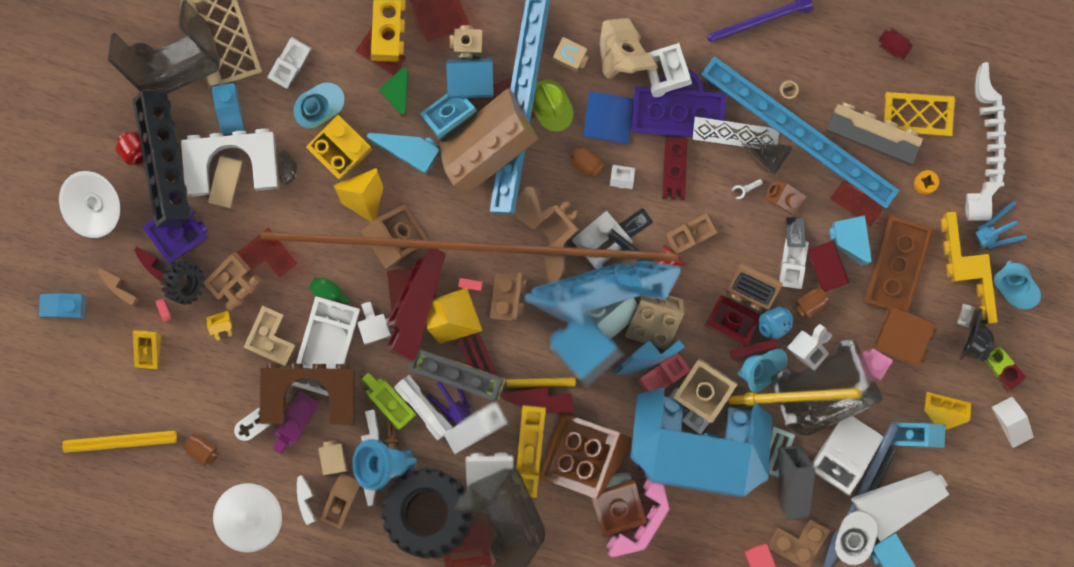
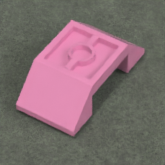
[606,479,669,557]

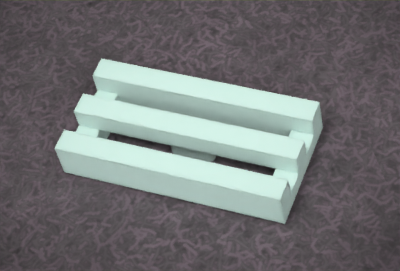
[769,427,795,478]

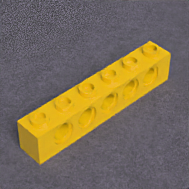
[371,0,406,62]

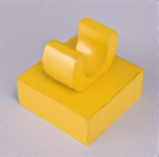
[206,311,232,340]

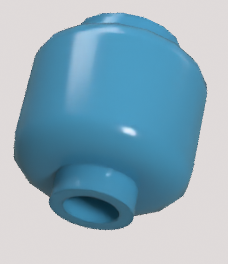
[759,306,793,340]

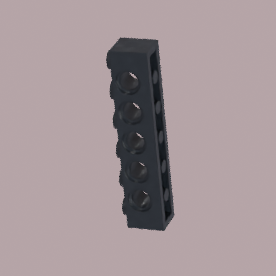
[133,91,191,228]

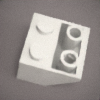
[466,453,514,494]

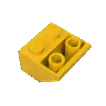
[306,115,372,179]

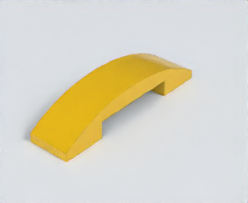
[514,405,546,498]

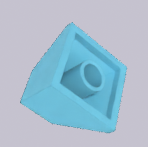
[829,216,872,266]

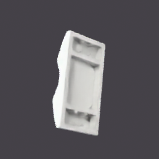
[292,296,360,396]

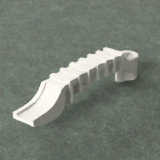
[966,62,1006,221]

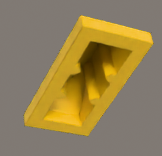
[924,392,971,430]

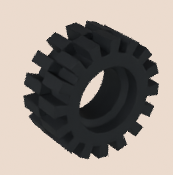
[161,260,205,305]

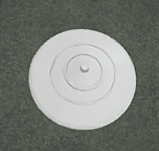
[59,171,120,238]
[213,483,282,552]

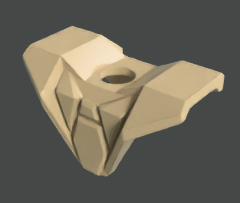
[599,18,658,79]

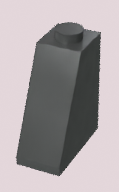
[778,446,816,520]

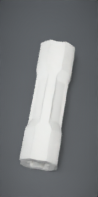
[394,375,453,441]

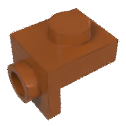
[765,180,806,216]

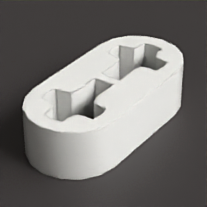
[234,408,272,441]

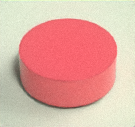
[155,298,171,323]

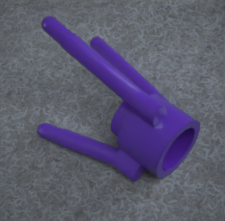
[427,381,471,424]

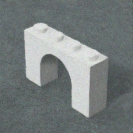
[181,129,279,197]

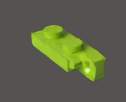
[361,373,416,431]

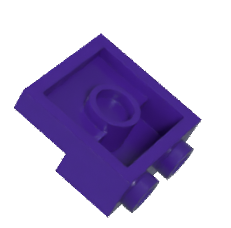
[142,203,209,265]

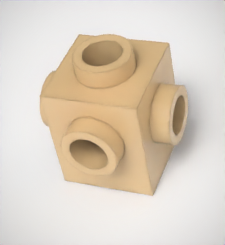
[450,25,483,59]

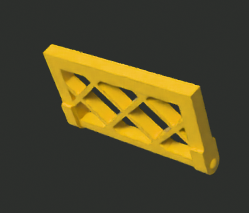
[884,92,955,136]

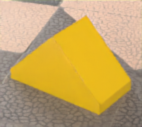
[133,330,162,369]

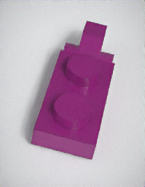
[273,391,320,454]

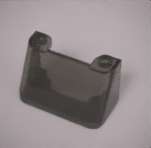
[770,338,883,436]

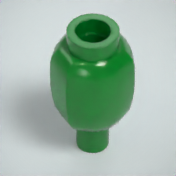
[308,277,349,305]

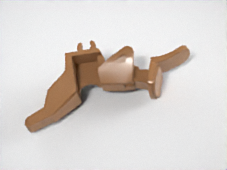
[488,186,580,284]

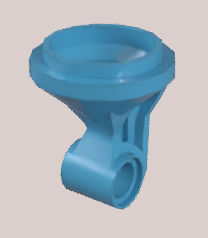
[353,439,417,491]

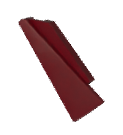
[384,249,446,361]

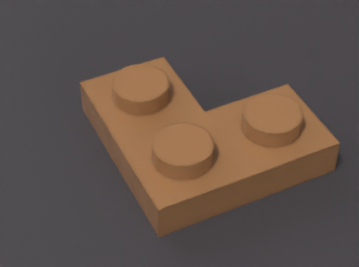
[768,519,830,567]

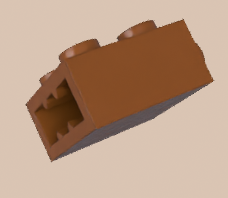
[872,305,937,366]

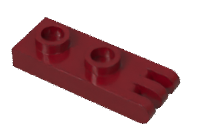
[662,137,688,200]

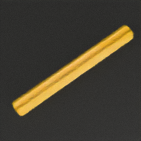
[62,431,177,453]

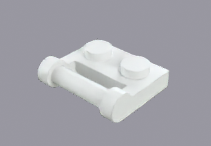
[647,43,692,97]
[571,211,633,269]

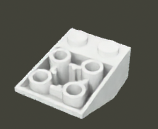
[812,411,884,495]

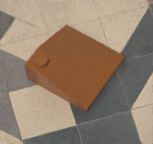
[539,413,631,499]

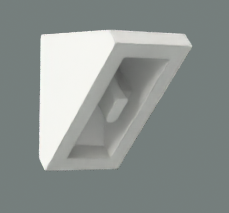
[991,397,1034,448]

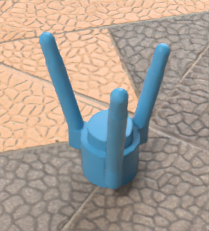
[975,201,1027,250]

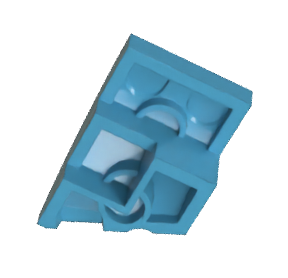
[614,340,685,375]

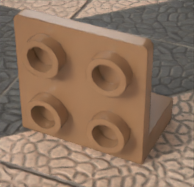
[490,273,527,322]

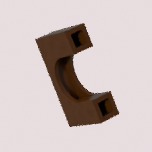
[260,363,355,425]

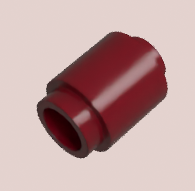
[878,28,913,60]

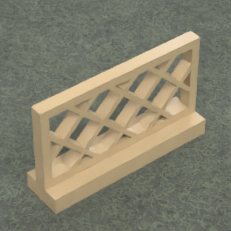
[180,0,262,91]

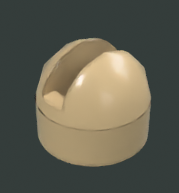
[780,80,799,99]

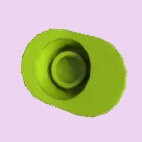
[532,79,574,132]

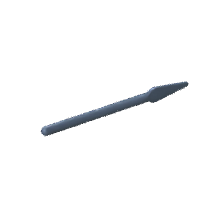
[823,423,898,567]

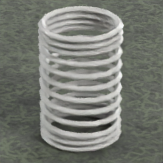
[957,304,976,328]

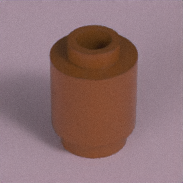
[570,146,605,179]
[795,287,830,320]
[183,434,219,466]

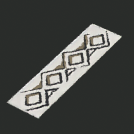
[693,117,779,151]

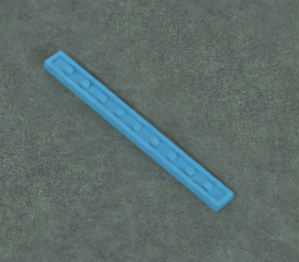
[490,0,550,215]
[700,56,900,209]

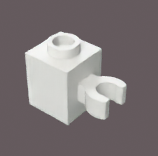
[357,302,394,345]
[787,324,832,371]

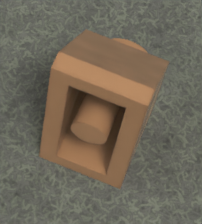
[320,473,361,530]

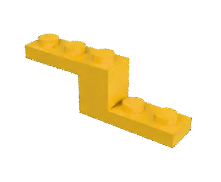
[940,212,998,325]

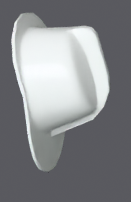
[835,511,878,565]

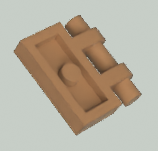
[203,252,261,310]

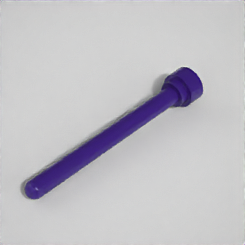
[707,0,813,42]

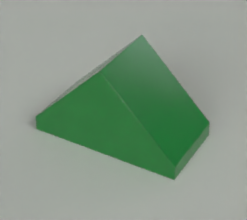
[379,68,408,117]

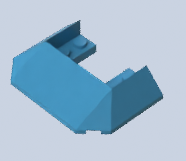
[525,261,681,325]
[631,387,773,497]

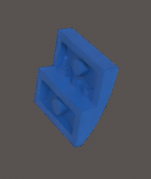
[583,91,634,145]

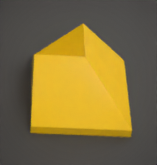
[426,288,483,344]

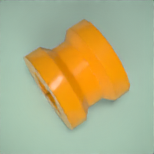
[914,170,939,195]

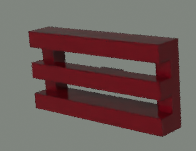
[458,332,496,375]
[729,339,778,360]

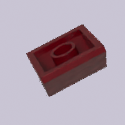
[704,295,760,347]

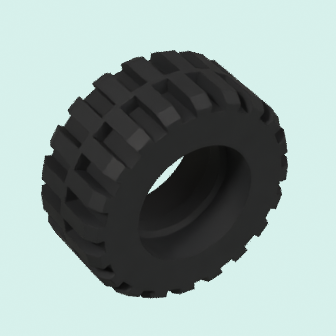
[381,468,474,559]

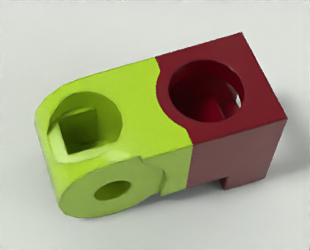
[985,346,1027,393]

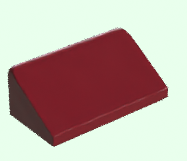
[808,240,850,292]

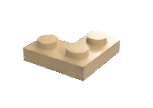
[243,306,296,366]

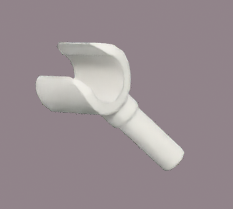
[732,179,763,199]

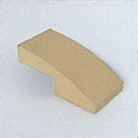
[208,155,243,208]

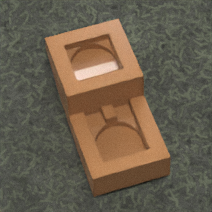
[666,213,719,254]
[98,269,140,307]

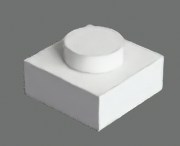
[610,165,635,189]

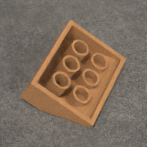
[439,88,538,195]

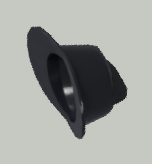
[959,308,994,361]

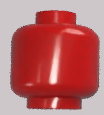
[115,132,144,166]

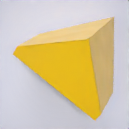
[334,168,384,222]

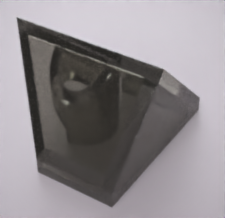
[741,143,792,174]

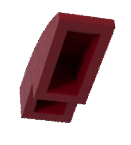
[502,387,574,413]

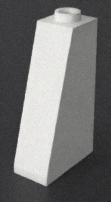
[443,402,507,454]
[851,471,949,541]

